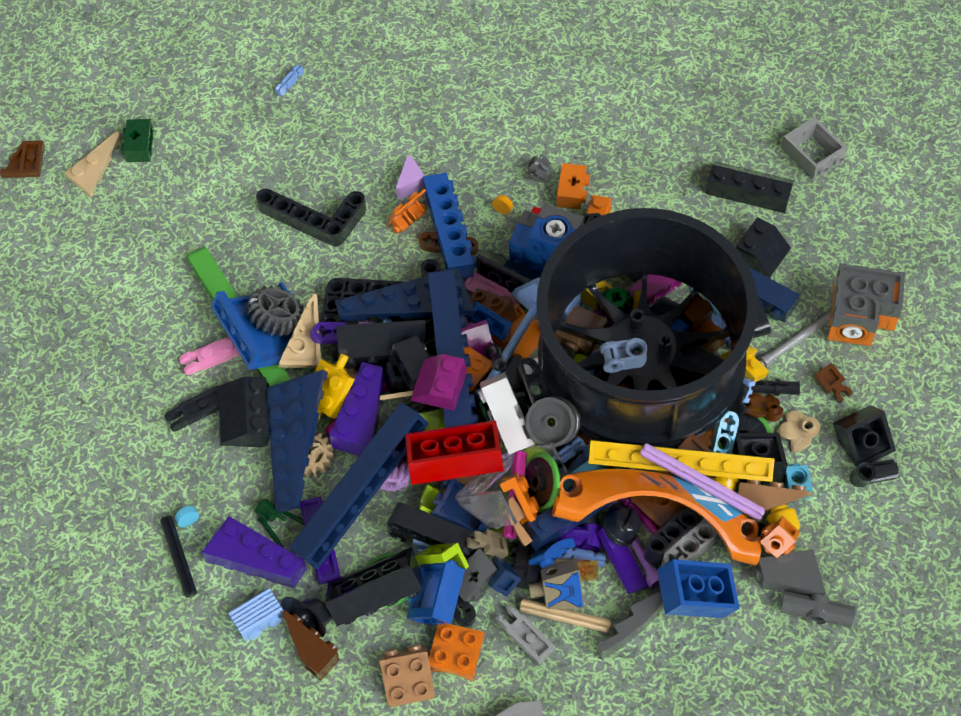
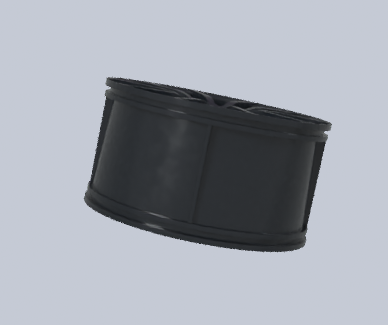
[536,208,758,448]

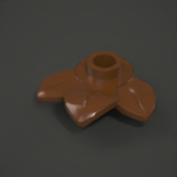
[745,393,784,422]

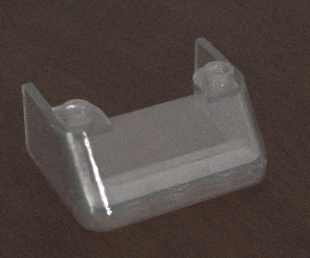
[455,442,568,529]

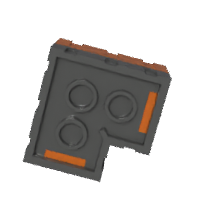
[827,263,905,346]

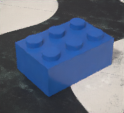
[657,559,740,618]

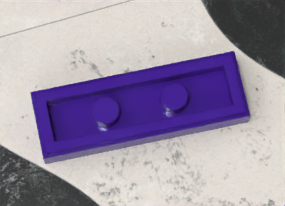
[597,528,648,594]

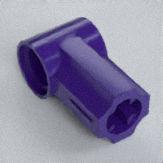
[557,524,603,553]

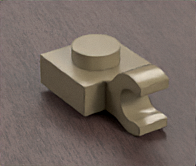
[466,529,508,559]

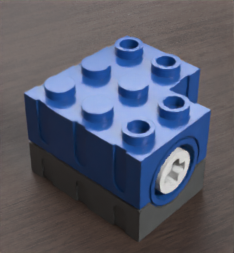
[509,204,584,274]

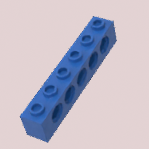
[423,172,477,279]

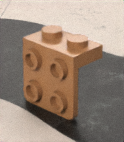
[555,306,608,356]
[379,644,435,707]

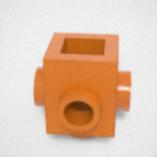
[760,516,800,558]

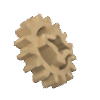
[304,432,334,478]

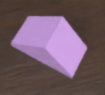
[396,156,425,199]

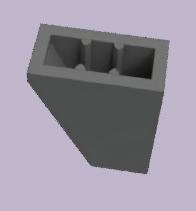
[753,549,826,596]

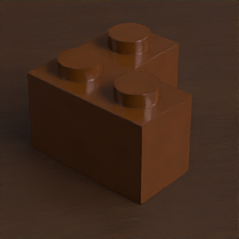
[680,295,725,353]

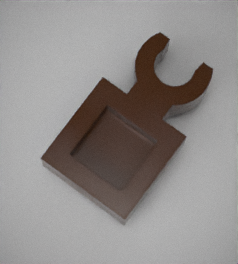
[813,363,853,403]

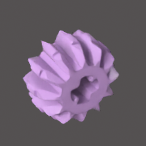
[379,461,410,492]

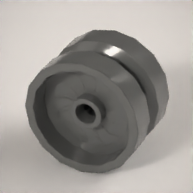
[526,396,581,447]

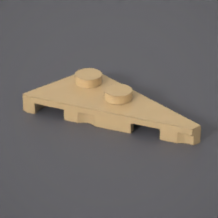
[65,131,120,197]
[278,294,321,368]

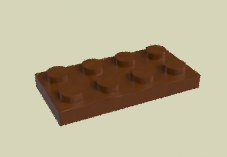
[630,434,714,528]

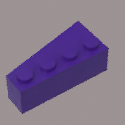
[329,362,385,456]
[201,516,307,588]

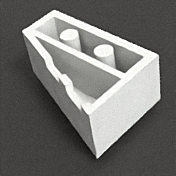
[478,372,534,455]

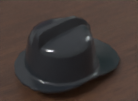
[603,503,641,546]
[281,597,332,637]

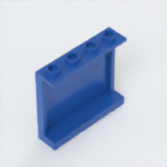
[211,282,321,370]

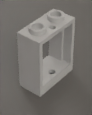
[781,117,847,179]

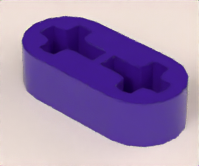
[309,322,347,344]

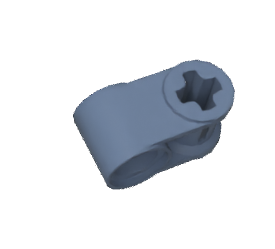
[600,338,647,373]

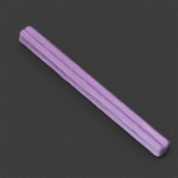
[640,444,765,520]

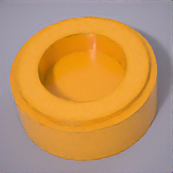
[492,195,513,215]

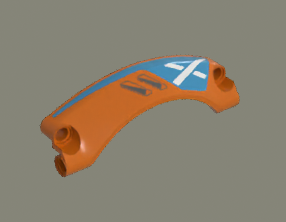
[552,469,761,565]

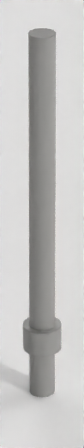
[758,310,831,368]

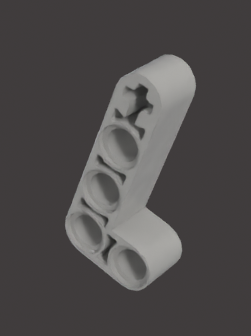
[661,513,721,567]

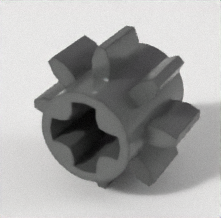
[526,155,551,181]

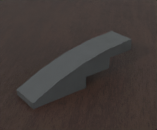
[597,591,664,660]

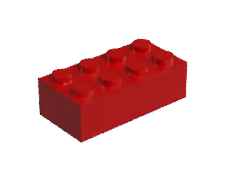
[405,421,504,485]

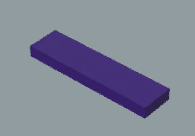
[300,496,341,585]

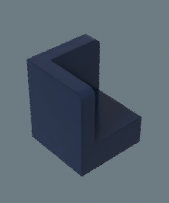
[488,555,521,597]

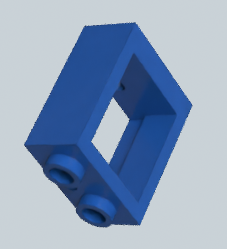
[406,560,465,625]

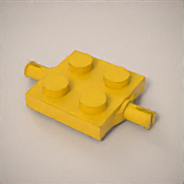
[315,353,355,420]

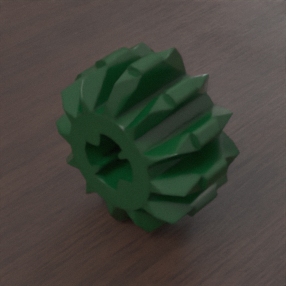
[597,284,634,320]

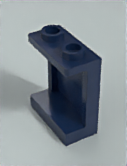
[431,478,503,533]

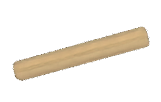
[519,599,612,633]

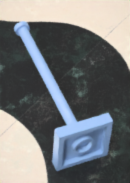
[474,277,568,401]

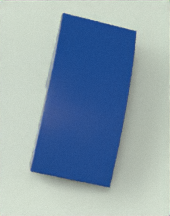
[529,538,575,568]

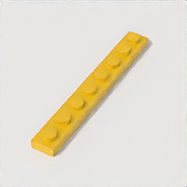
[588,440,774,482]

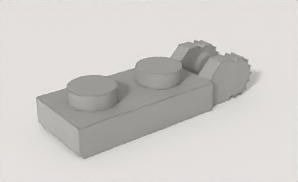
[495,605,556,665]

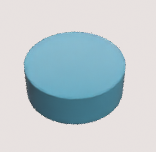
[175,506,199,528]

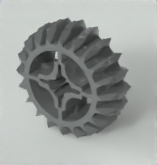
[246,285,304,338]

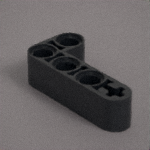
[387,502,474,559]

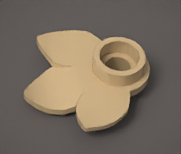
[776,411,820,453]

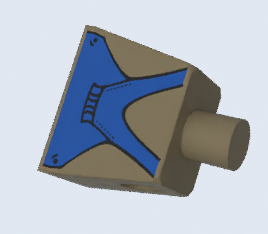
[529,558,585,609]

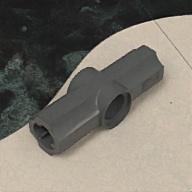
[780,591,855,628]

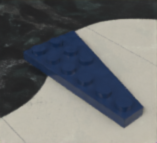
[335,268,475,321]
[266,369,328,513]

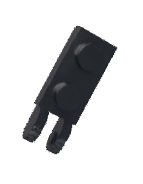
[164,386,219,432]

